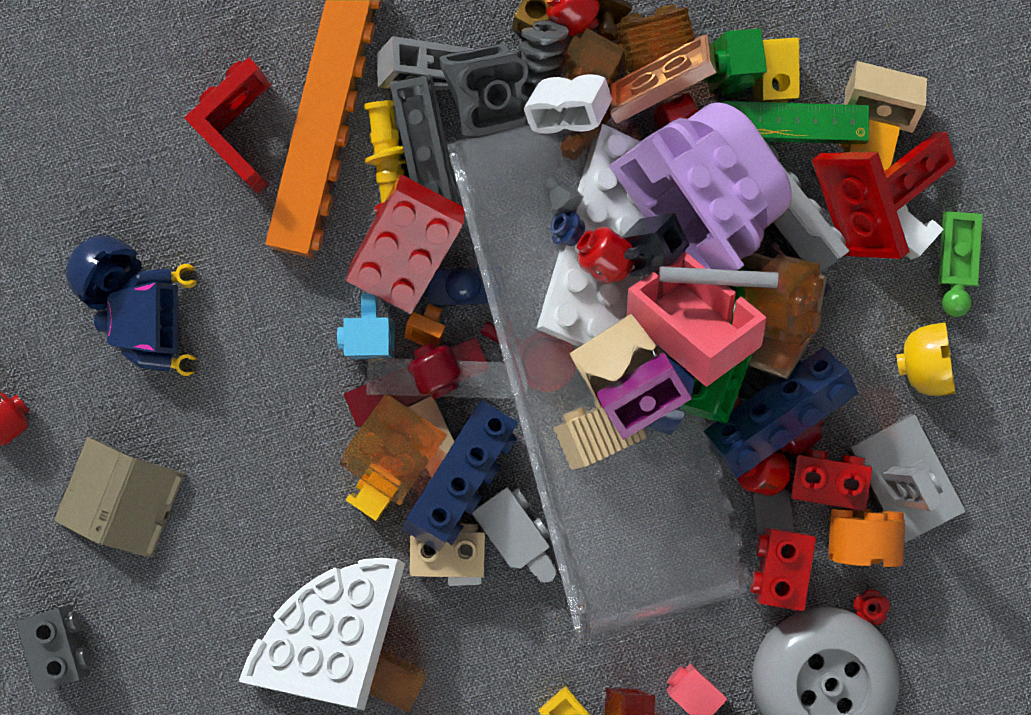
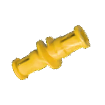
[364,100,407,203]

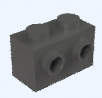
[16,604,91,693]

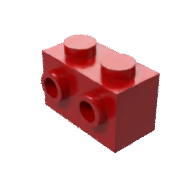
[750,527,816,611]

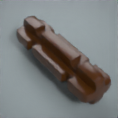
[560,106,612,161]

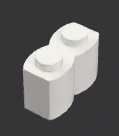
[524,75,612,134]

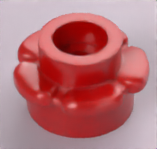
[853,589,890,625]

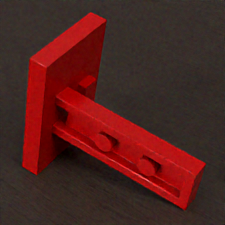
[812,132,956,259]

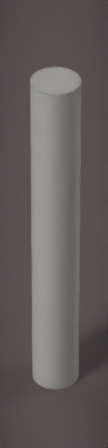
[660,266,778,288]

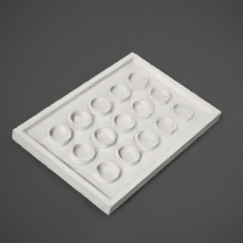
[536,124,672,358]

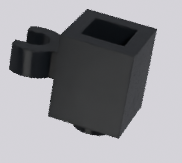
[622,213,690,277]

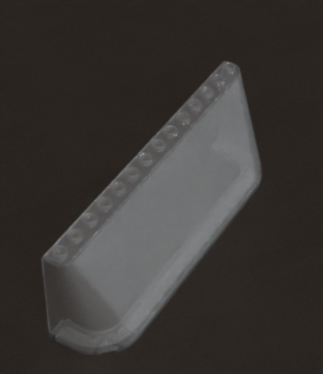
[447,117,751,642]

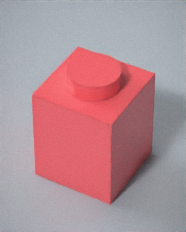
[666,663,727,715]

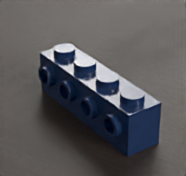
[703,347,859,478]
[402,400,518,552]

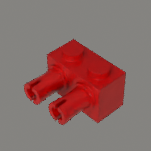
[791,449,872,511]

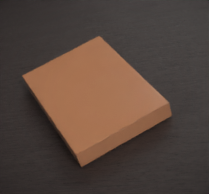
[610,34,716,124]

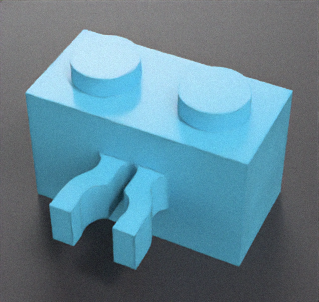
[337,294,395,360]

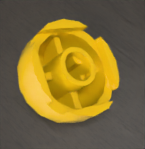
[897,323,956,396]

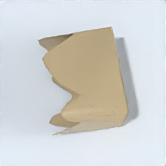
[569,314,660,408]

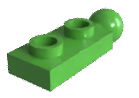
[938,211,983,317]

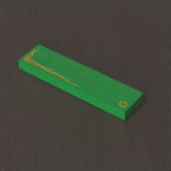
[721,101,869,144]

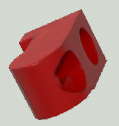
[653,93,698,129]

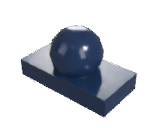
[428,267,500,306]

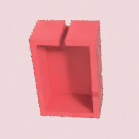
[627,251,767,387]

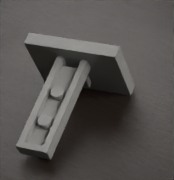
[848,414,966,543]

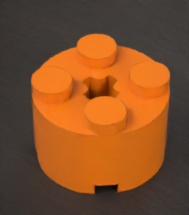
[828,508,906,567]

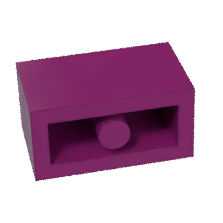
[596,352,692,440]

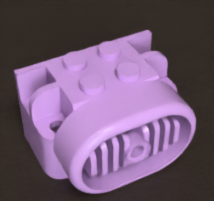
[609,103,792,270]

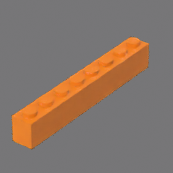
[265,0,382,259]

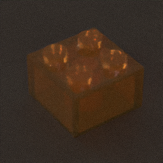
[339,394,448,506]

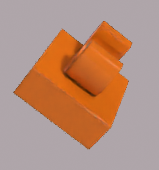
[404,304,446,348]

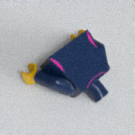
[94,264,197,376]

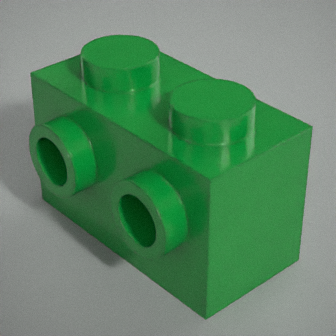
[703,28,767,98]

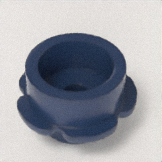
[550,210,585,247]

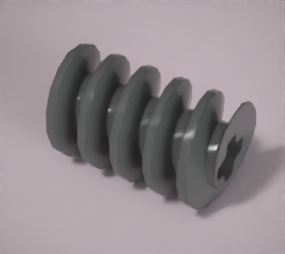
[519,20,569,98]

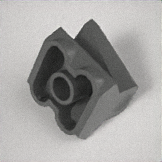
[439,44,529,136]

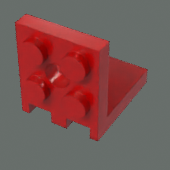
[184,57,271,194]

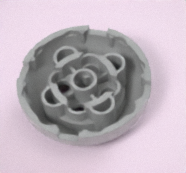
[752,606,900,715]

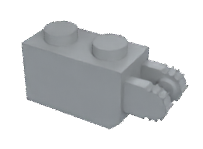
[472,486,557,584]

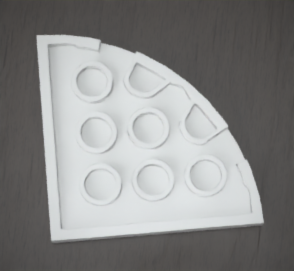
[239,558,405,711]

